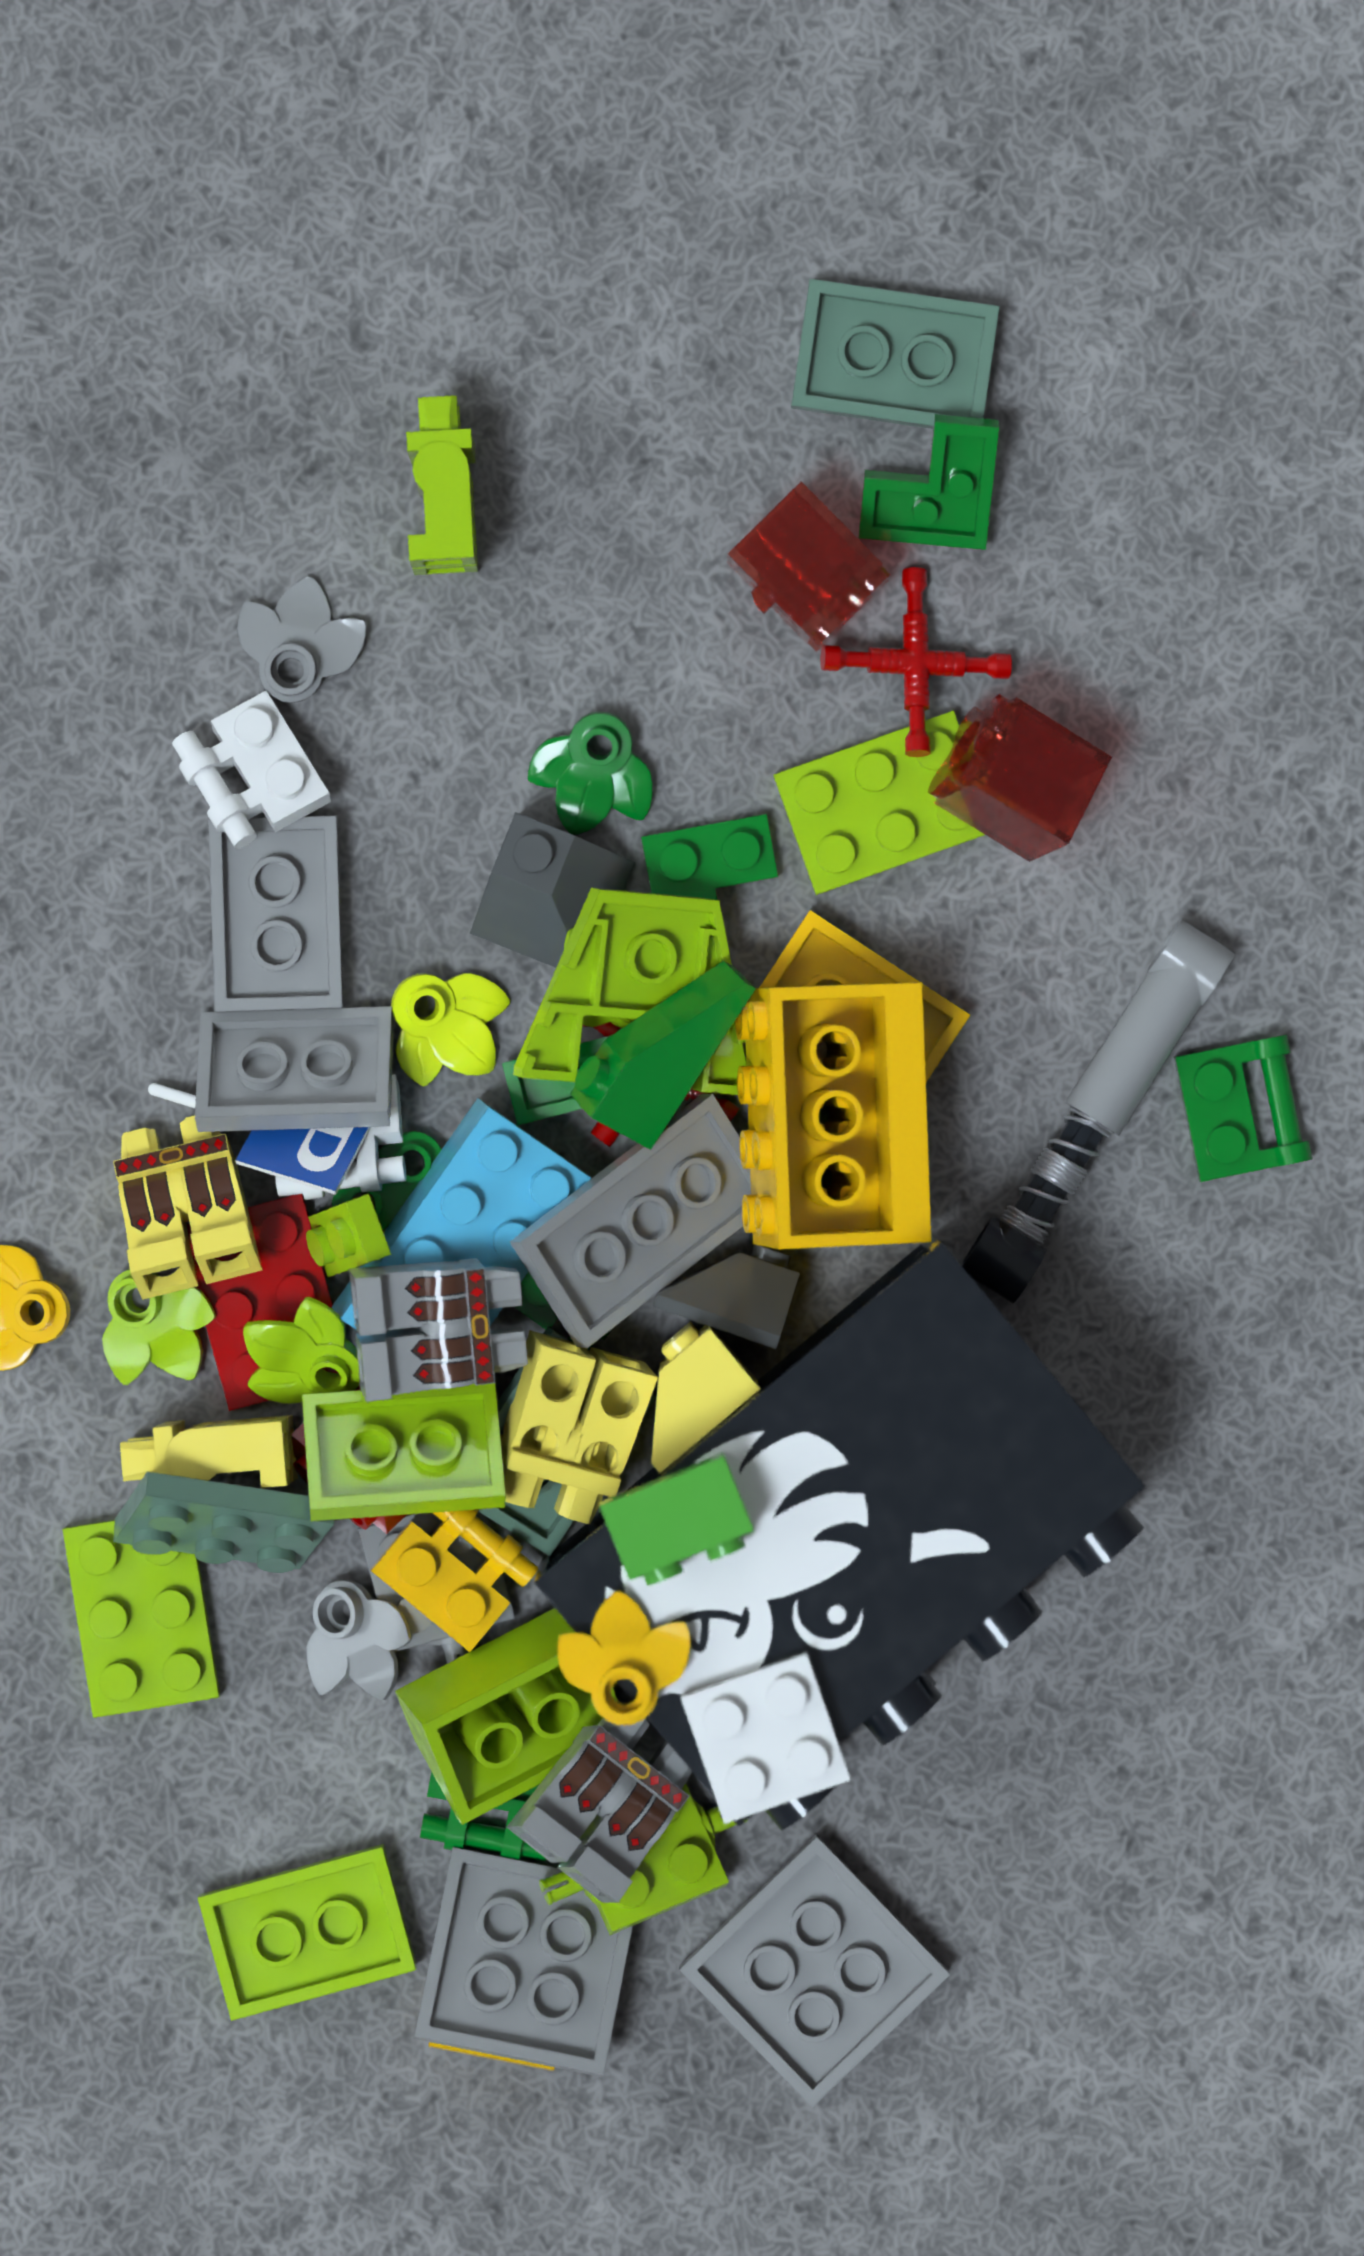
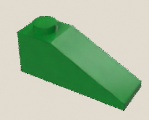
[570,961,756,1150]

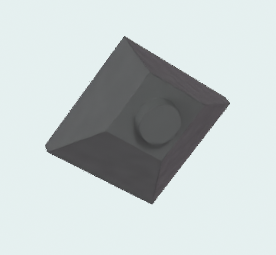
[470,812,635,968]
[653,1245,800,1349]

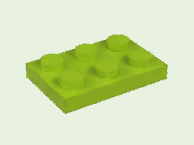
[773,711,997,895]
[302,1383,506,1521]
[62,1520,220,1718]
[197,1844,417,2021]

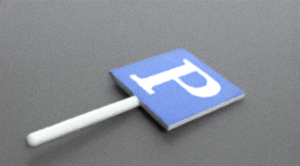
[148,1083,371,1195]

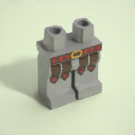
[349,1258,528,1402]
[506,1718,692,1903]

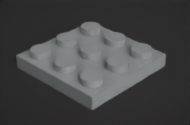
[679,1834,950,2108]
[414,1847,633,2077]

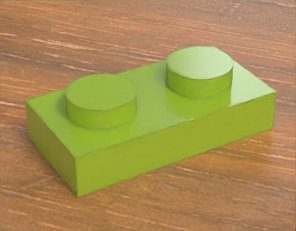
[306,1194,391,1277]

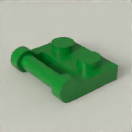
[1174,1034,1313,1182]

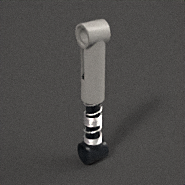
[961,919,1235,1303]

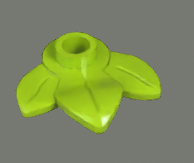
[102,1269,216,1385]
[243,1297,360,1404]

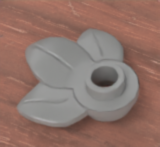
[237,577,366,703]
[306,1580,412,1700]

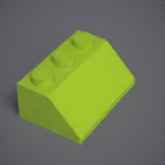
[395,1608,617,1825]

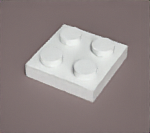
[681,1652,850,1824]

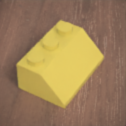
[651,1321,760,1473]

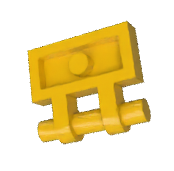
[370,1509,538,1652]

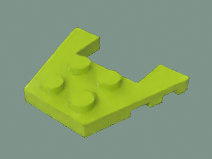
[513,888,746,1095]

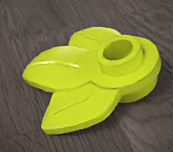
[391,973,510,1087]

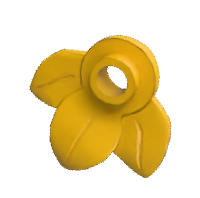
[0,1245,70,1371]
[558,1591,690,1725]

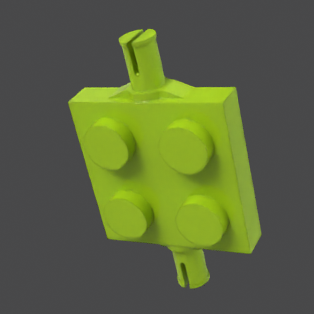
[539,1784,748,1935]

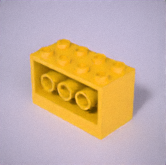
[735,982,932,1249]

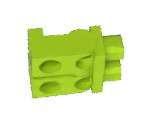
[406,396,478,575]

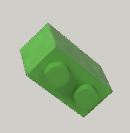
[599,1452,754,1586]

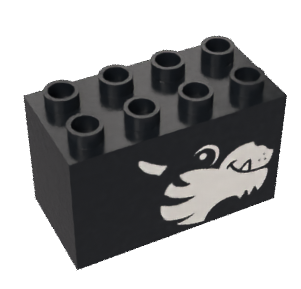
[534,1237,1146,1830]

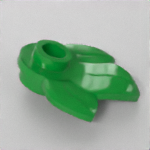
[528,712,653,835]

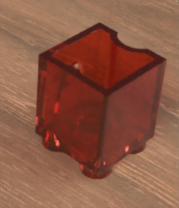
[727,481,891,652]
[928,694,1112,862]

